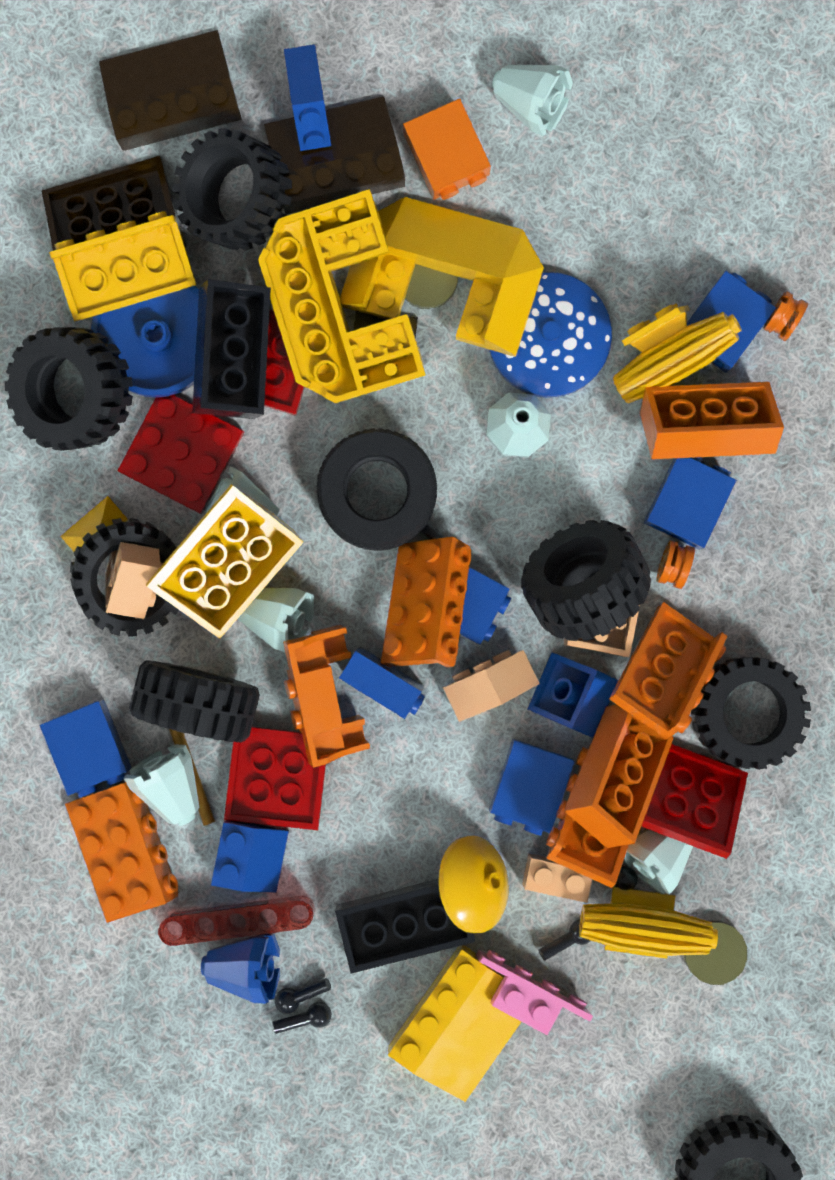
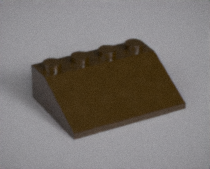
[99,30,242,151]
[264,96,405,214]
[41,156,186,251]

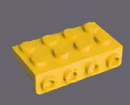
[49,211,197,322]

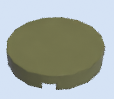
[405,264,458,309]
[684,921,747,985]

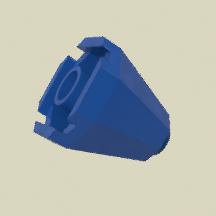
[201,934,280,1004]

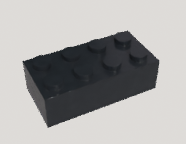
[192,279,271,419]
[335,878,475,974]

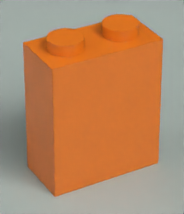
[403,98,491,200]

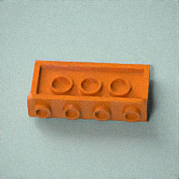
[381,536,471,667]
[609,602,727,739]
[546,744,629,888]
[65,782,178,923]

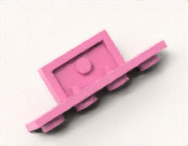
[475,950,593,1035]

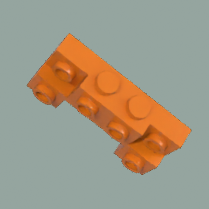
[283,624,370,768]

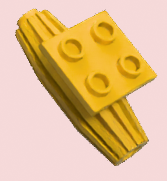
[613,303,742,403]
[579,886,718,959]

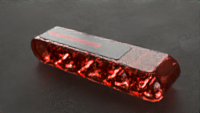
[158,896,315,946]

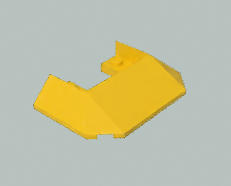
[258,189,426,403]
[340,197,544,357]

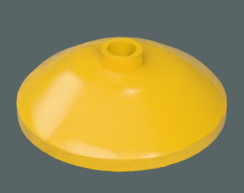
[439,835,509,933]

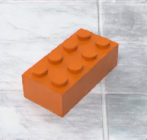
[640,382,784,459]
[564,704,674,848]

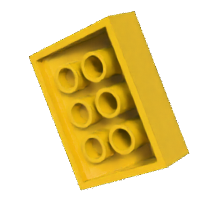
[146,484,303,639]
[388,945,521,1102]

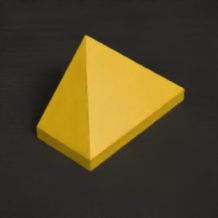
[60,496,129,552]

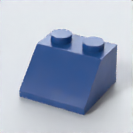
[527,652,619,738]
[211,820,289,893]

